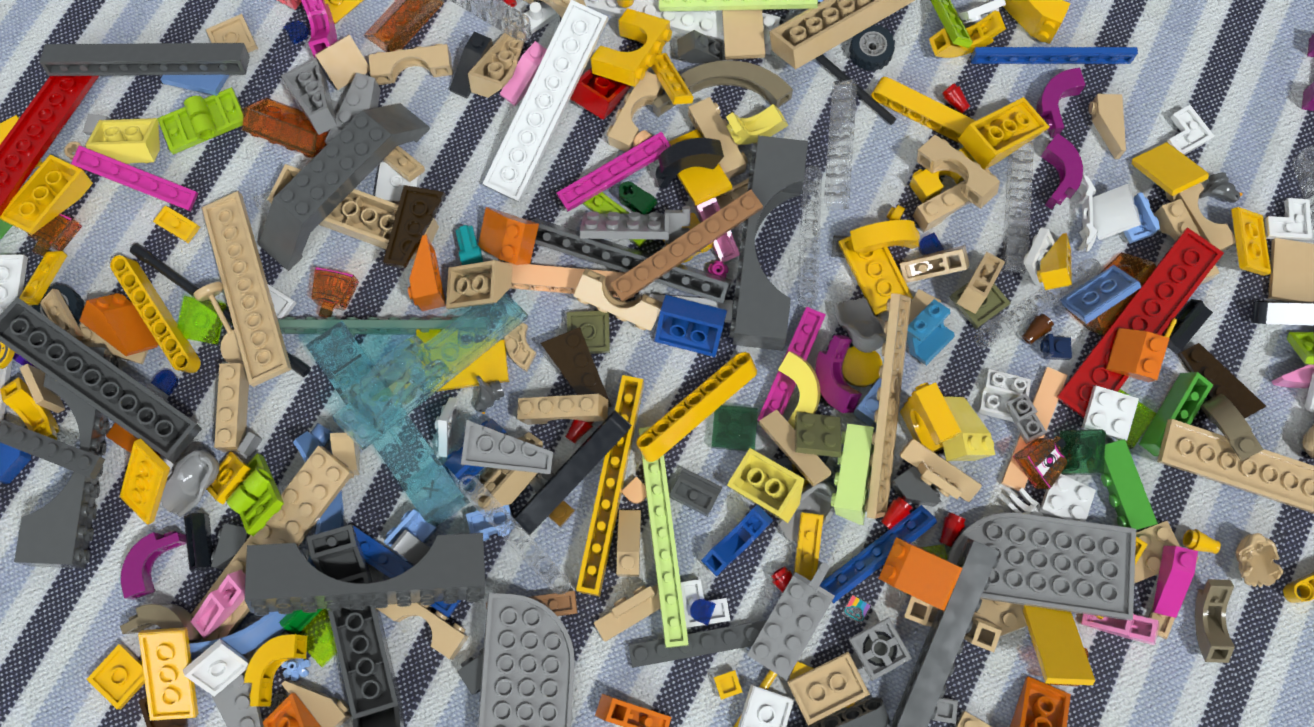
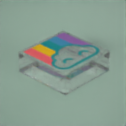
[841,594,872,625]

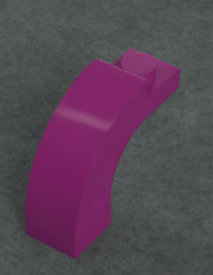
[1036,67,1085,138]
[1040,133,1083,209]
[815,335,862,413]
[121,531,187,600]

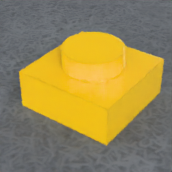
[713,670,742,700]

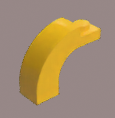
[929,10,1006,58]
[850,220,920,254]
[0,377,60,440]
[244,634,308,707]

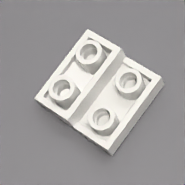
[1092,184,1141,240]
[978,369,1031,422]

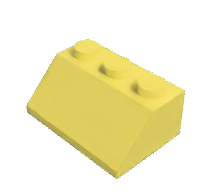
[86,118,160,164]
[727,448,804,523]

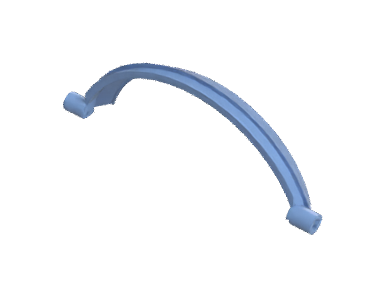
[189,423,344,662]

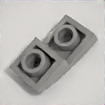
[1006,393,1047,444]
[391,529,430,565]

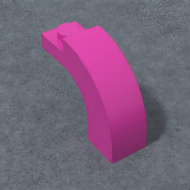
[301,0,337,58]

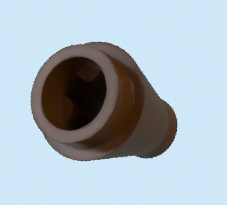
[1022,313,1054,345]

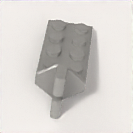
[580,206,690,244]
[747,563,835,680]

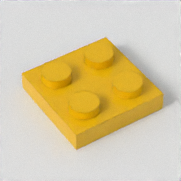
[207,451,251,504]
[86,644,145,709]

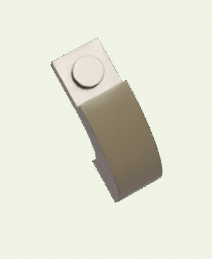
[1200,394,1264,461]
[1195,579,1235,663]
[120,603,203,643]

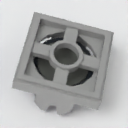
[848,617,912,681]

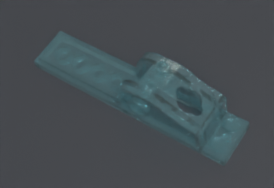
[332,293,528,450]

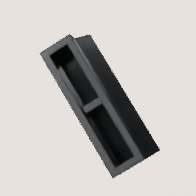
[1161,299,1213,354]
[184,513,214,571]

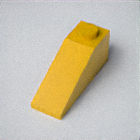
[1037,233,1072,290]

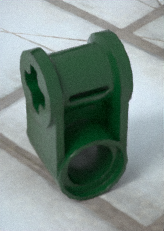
[619,181,658,215]

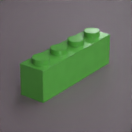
[1139,372,1213,457]
[1093,439,1158,530]

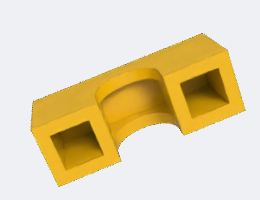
[909,147,975,204]

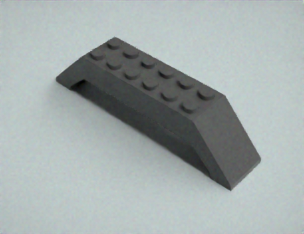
[258,103,430,271]
[306,524,404,727]

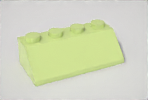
[831,424,874,525]

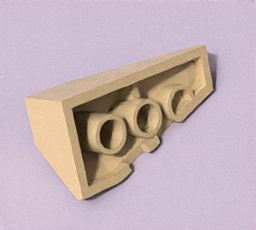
[468,27,527,98]

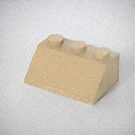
[446,260,512,309]

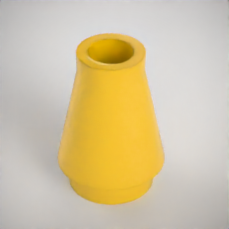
[1183,529,1221,554]

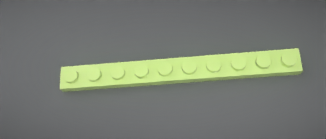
[638,427,689,648]

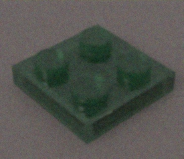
[711,405,758,451]
[1058,429,1106,475]

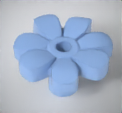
[281,659,311,681]

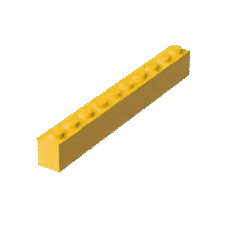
[576,375,644,597]

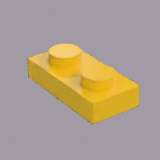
[153,205,201,244]

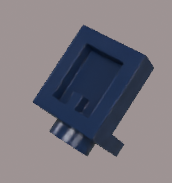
[1040,334,1072,360]

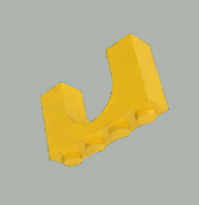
[591,8,672,87]
[900,382,961,453]

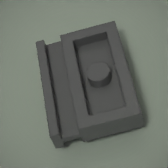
[669,468,722,517]

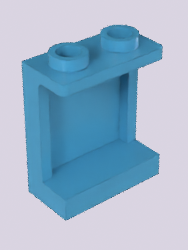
[907,299,955,366]

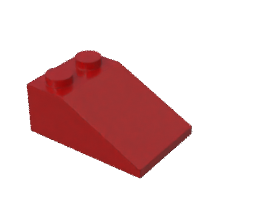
[571,67,631,120]

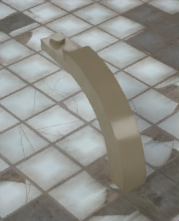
[653,60,793,117]

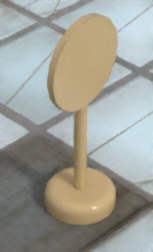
[193,282,244,365]

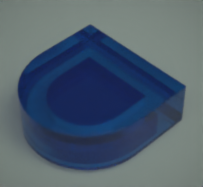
[284,21,308,45]
[918,232,944,256]
[151,370,179,396]
[690,599,716,626]

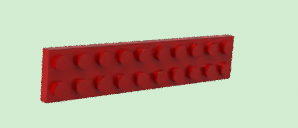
[0,76,99,216]
[1057,227,1224,418]

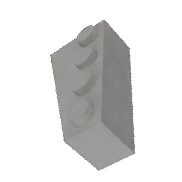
[281,57,337,135]
[325,73,381,144]

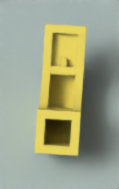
[726,104,789,145]
[778,351,820,429]

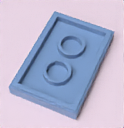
[161,75,229,96]
[1061,265,1141,324]

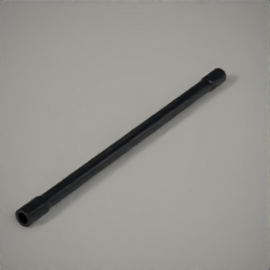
[130,243,311,377]

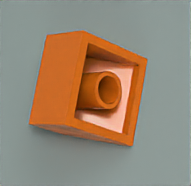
[1106,328,1170,383]

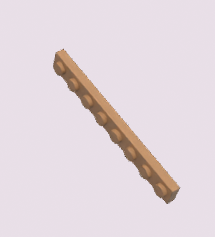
[610,190,763,303]

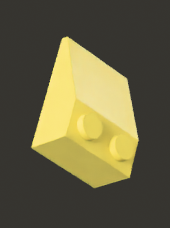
[942,396,995,461]

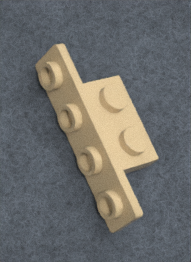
[900,438,982,502]
[594,584,660,642]

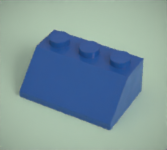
[654,295,727,357]
[444,419,508,486]

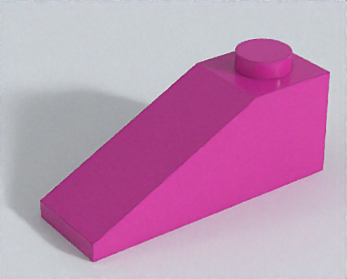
[1152,546,1198,618]

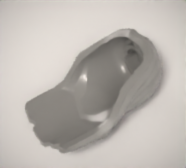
[833,298,887,353]
[160,450,219,517]
[778,481,837,543]

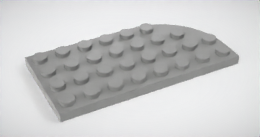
[947,512,1136,621]
[478,593,575,727]

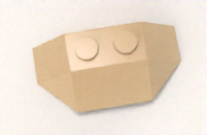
[471,432,543,510]

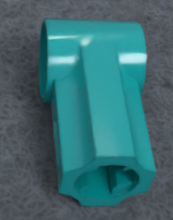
[455,225,484,265]

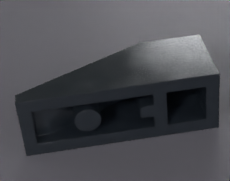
[449,31,493,99]

